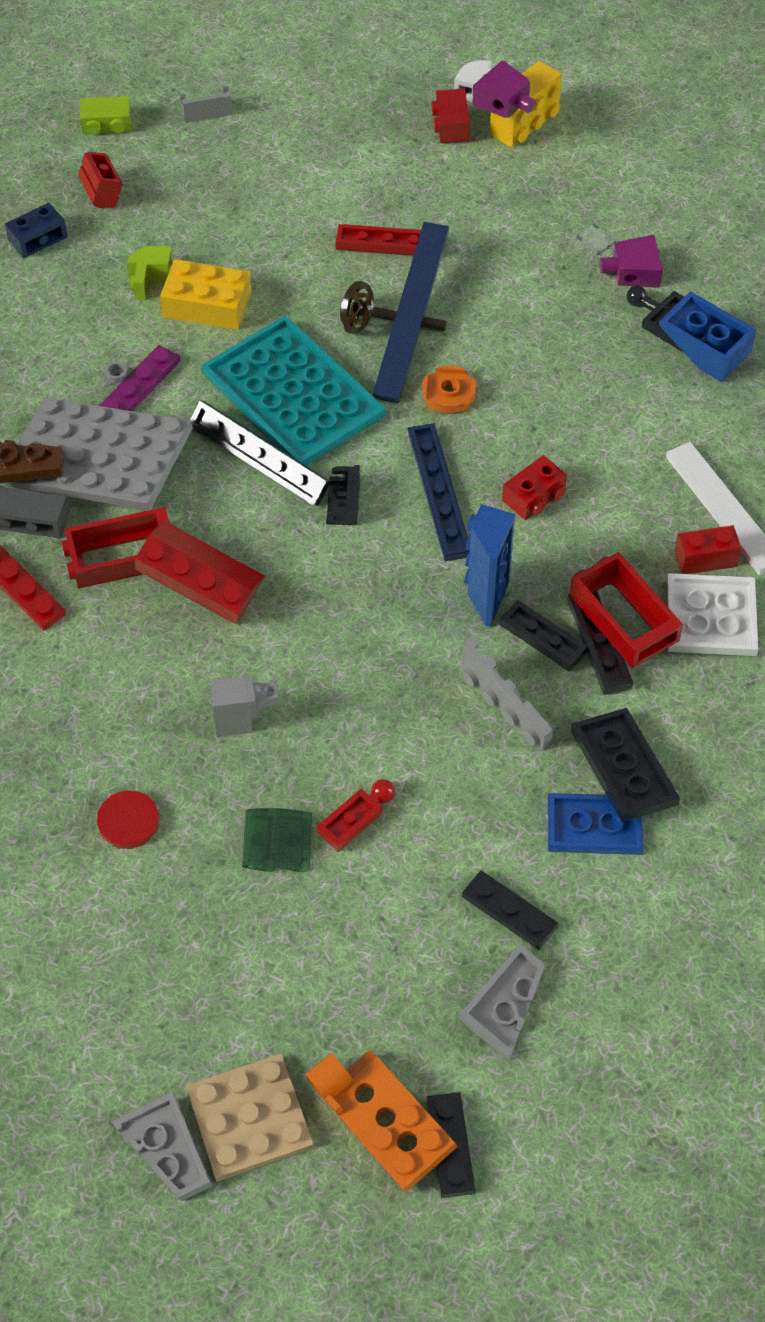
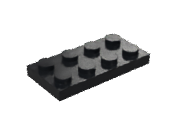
[571,708,680,822]

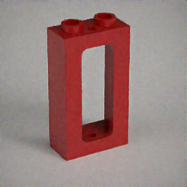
[61,507,170,589]
[569,552,683,668]

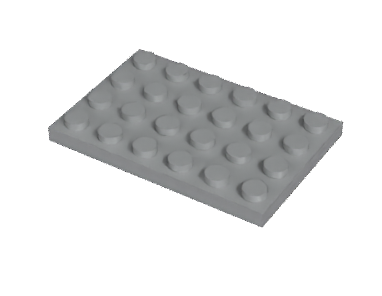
[1,398,193,511]

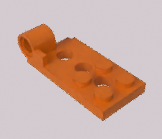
[305,1050,457,1194]

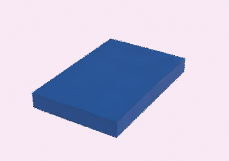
[548,793,643,855]

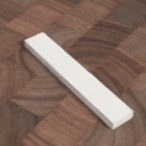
[666,442,765,575]

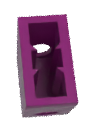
[472,60,536,118]
[599,235,663,288]

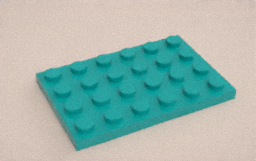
[201,315,386,466]

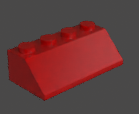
[135,521,265,624]

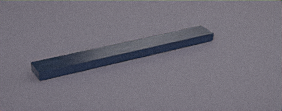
[373,222,449,403]

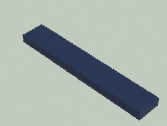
[408,423,470,562]

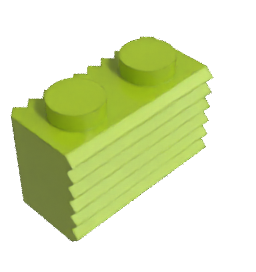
[80,96,131,135]

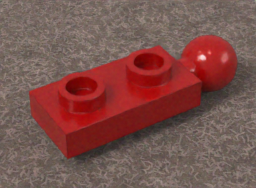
[316,779,395,852]

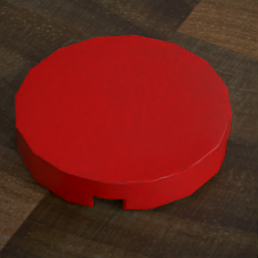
[97,790,159,849]

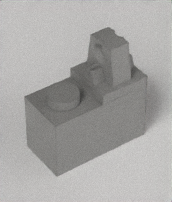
[209,676,279,737]

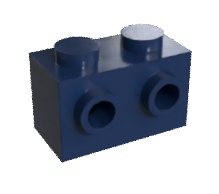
[5,203,68,258]

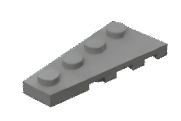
[462,636,553,751]

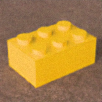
[490,60,562,148]
[160,259,252,330]

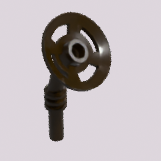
[340,281,447,334]

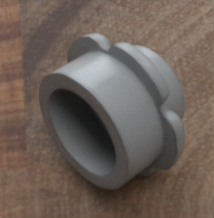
[104,362,130,386]

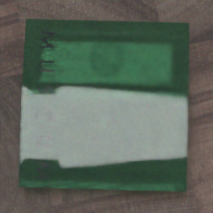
[242,808,312,872]

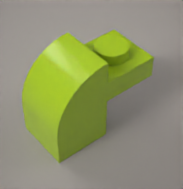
[127,246,173,300]

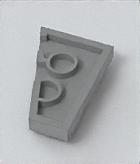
[458,944,545,1060]
[111,1092,213,1202]

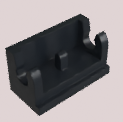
[326,465,360,525]

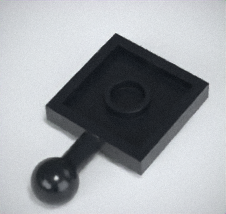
[626,285,684,353]

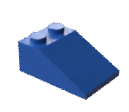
[659,291,757,382]

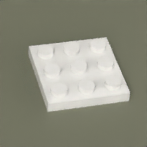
[667,573,758,656]

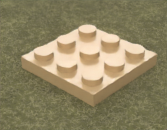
[186,1053,314,1182]

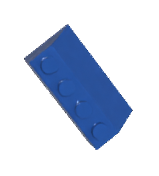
[464,504,515,627]

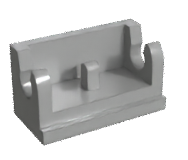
[180,85,233,123]

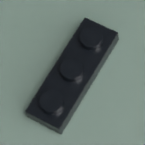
[499,600,588,672]
[462,870,558,950]
[427,1092,476,1198]

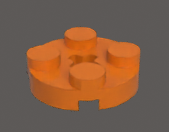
[422,365,476,413]

